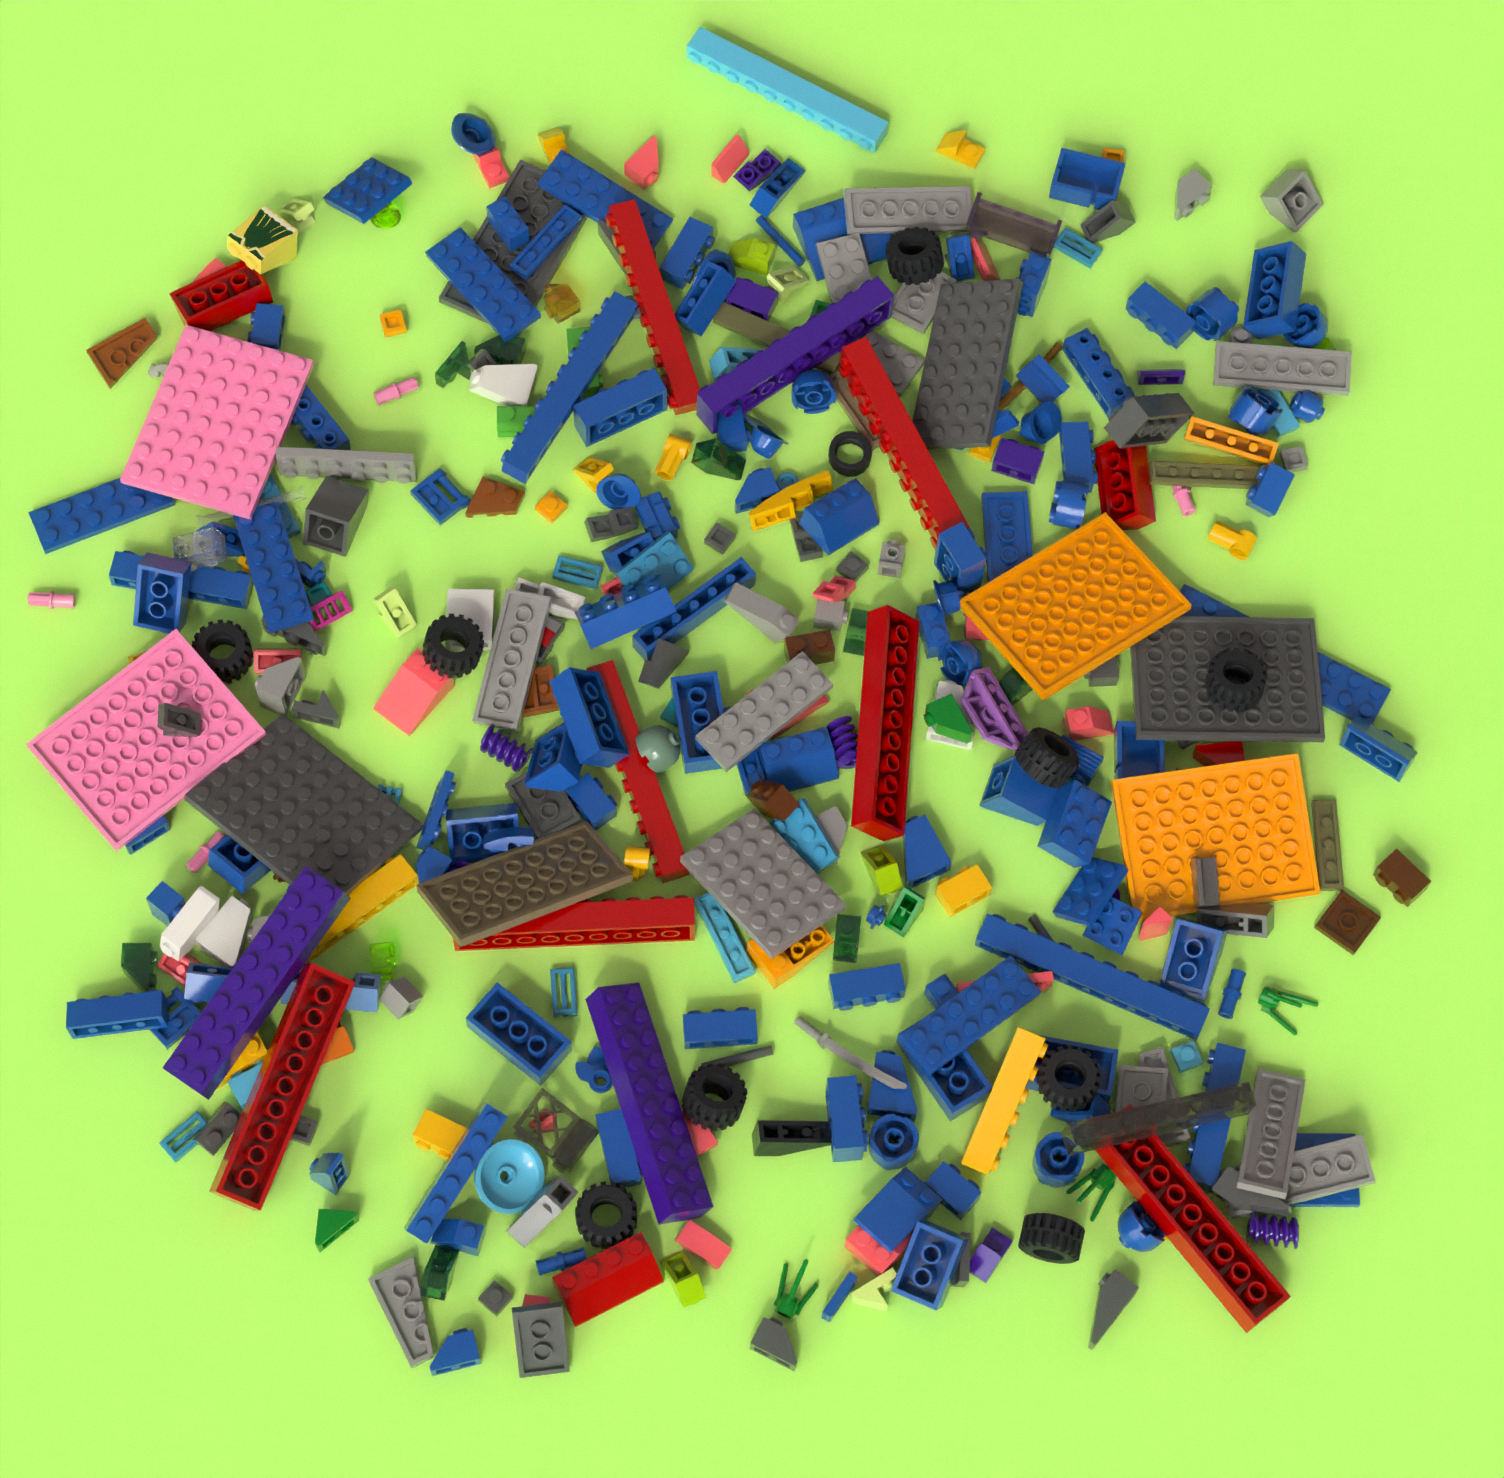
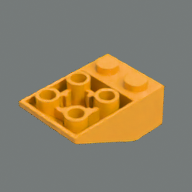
[746,925,834,989]

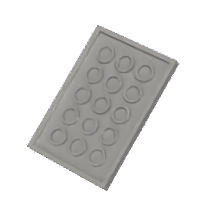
[680,809,846,959]

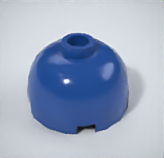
[1283,303,1328,348]
[791,370,836,414]
[938,640,983,687]
[1117,1202,1165,1252]

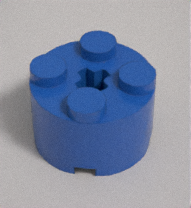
[1186,287,1239,341]
[1228,386,1283,436]
[1049,480,1089,529]
[868,1114,919,1170]
[1032,1132,1084,1188]

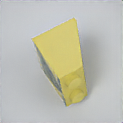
[227,205,298,274]

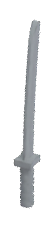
[794,1016,907,1089]

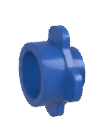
[866,905,887,929]

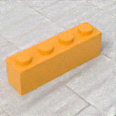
[1184,416,1279,465]

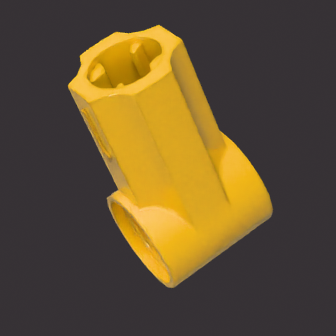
[655,434,692,481]
[1207,521,1257,560]
[624,846,650,882]

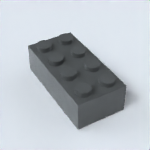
[1104,393,1195,448]

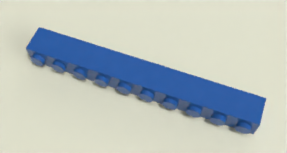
[501,291,638,484]
[975,913,1210,1041]

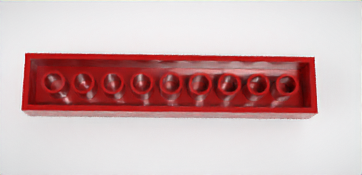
[838,337,970,550]
[851,605,920,842]
[453,895,695,951]
[209,963,355,1211]
[1087,1104,1291,1334]

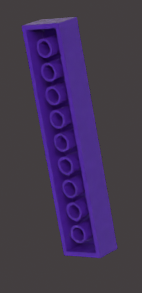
[696,276,894,434]
[163,866,351,1100]
[585,982,714,1225]

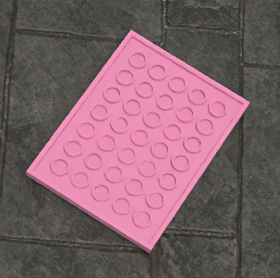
[120,325,314,520]
[26,629,266,852]

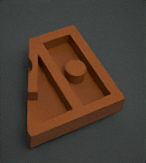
[465,476,525,518]
[522,665,560,718]

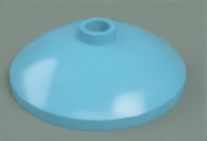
[474,1139,545,1214]

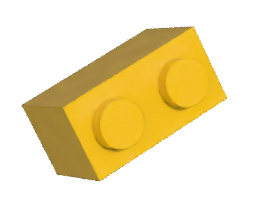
[935,864,992,917]
[412,1109,467,1161]

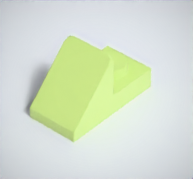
[277,198,315,234]
[767,266,809,304]
[374,586,417,638]
[850,1267,897,1311]

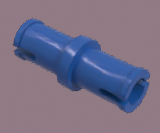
[1218,969,1246,1019]
[535,1247,587,1276]

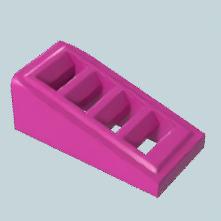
[308,590,353,631]

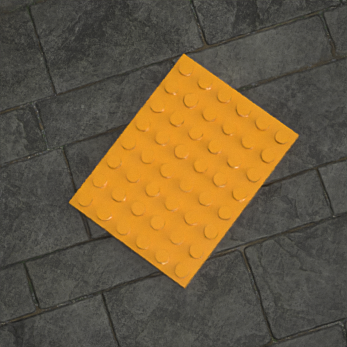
[960,512,1191,700]
[1111,753,1321,921]

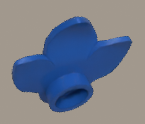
[575,1046,613,1093]

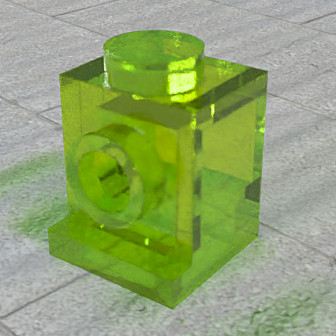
[369,941,397,981]

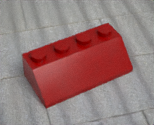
[169,260,273,331]
[1093,440,1156,530]
[552,1232,664,1327]

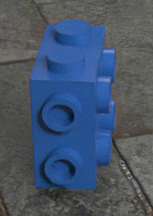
[1016,252,1052,317]

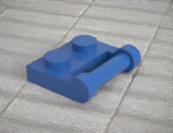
[410,468,471,526]
[149,987,201,1050]

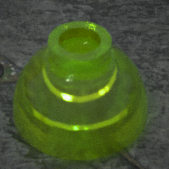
[370,202,401,229]

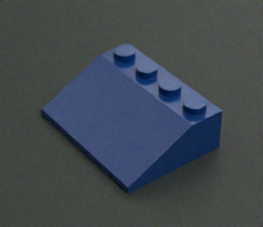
[793,187,893,281]

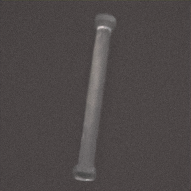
[196,486,307,528]

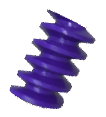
[826,716,858,769]
[480,724,533,772]
[1246,1212,1299,1249]

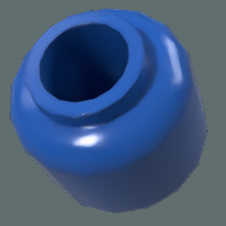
[1290,390,1325,423]

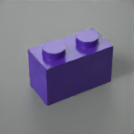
[726,277,778,321]
[991,438,1045,485]

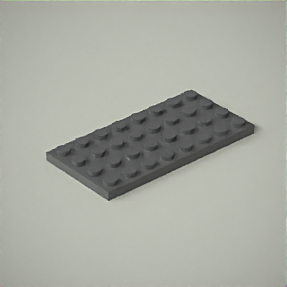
[439,160,588,337]
[912,279,1023,449]

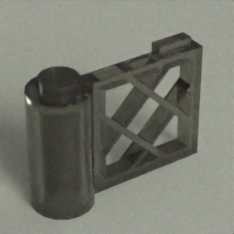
[512,1088,599,1173]

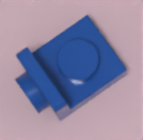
[295,559,326,588]

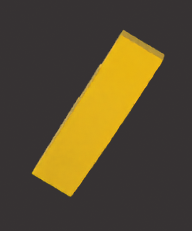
[748,470,833,531]

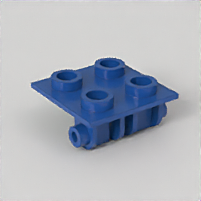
[1083,897,1143,955]

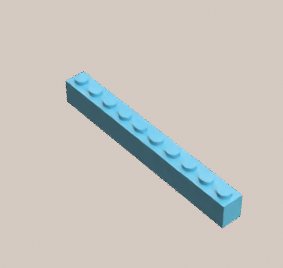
[687,27,889,153]

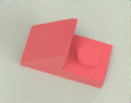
[472,147,509,189]

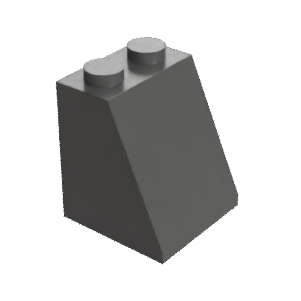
[303,476,369,557]

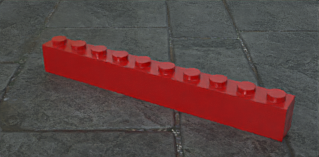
[605,199,700,416]
[586,660,690,884]

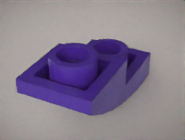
[733,149,781,191]

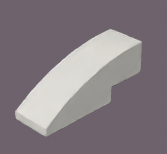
[513,577,585,619]

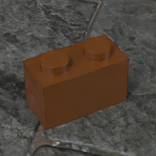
[784,629,835,665]
[746,779,800,821]
[1373,849,1431,907]

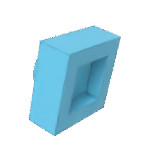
[1170,1041,1203,1073]

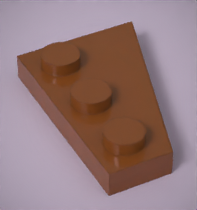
[86,318,157,389]

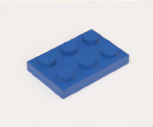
[416,770,456,851]
[1052,857,1128,927]

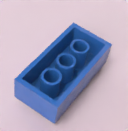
[1243,241,1306,339]
[573,368,667,447]
[575,575,677,649]
[550,667,630,768]
[671,671,724,774]
[466,982,572,1086]
[896,1018,993,1121]
[1025,1035,1119,1104]

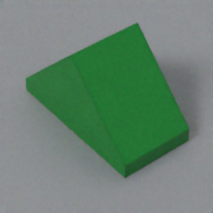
[883,886,926,937]
[315,1209,359,1253]

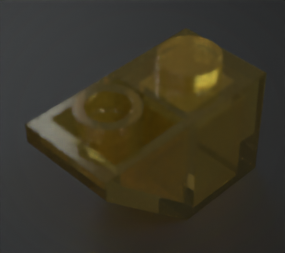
[544,284,581,324]

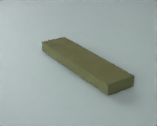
[1311,800,1344,891]

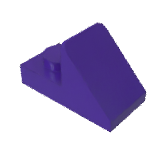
[969,1227,1013,1283]

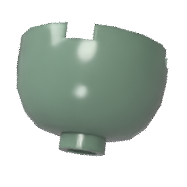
[636,725,680,774]

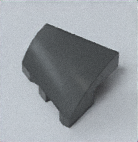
[638,639,689,689]

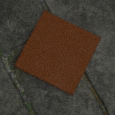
[1314,890,1381,955]

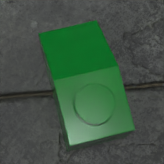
[923,693,973,744]

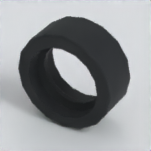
[828,431,872,477]

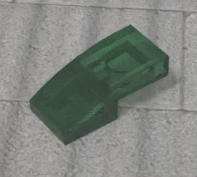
[843,608,868,656]

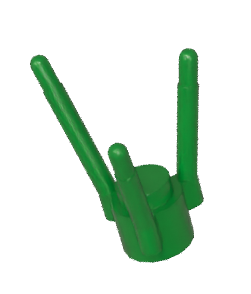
[1257,986,1319,1035]
[1066,1164,1116,1222]
[773,1259,819,1319]

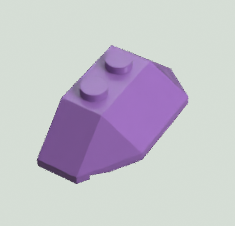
[961,667,1028,750]

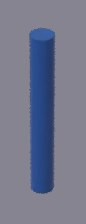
[756,215,805,267]

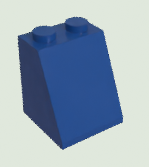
[979,755,1058,826]

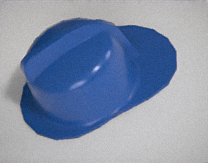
[1018,401,1062,445]
[745,415,789,459]
[596,473,641,510]
[933,580,964,618]

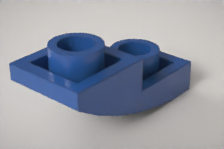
[483,827,534,853]

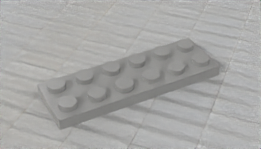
[843,186,974,234]
[1213,341,1352,396]
[275,447,417,484]
[472,589,552,732]
[695,651,833,772]
[1236,1068,1306,1199]
[1219,1134,1376,1219]

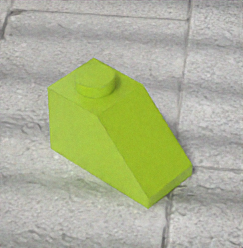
[728,238,775,276]
[861,845,903,895]
[661,1251,707,1308]

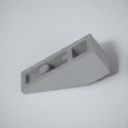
[724,583,799,643]

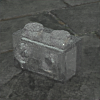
[172,527,226,571]

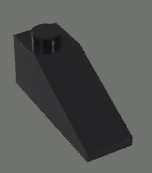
[752,1120,832,1156]

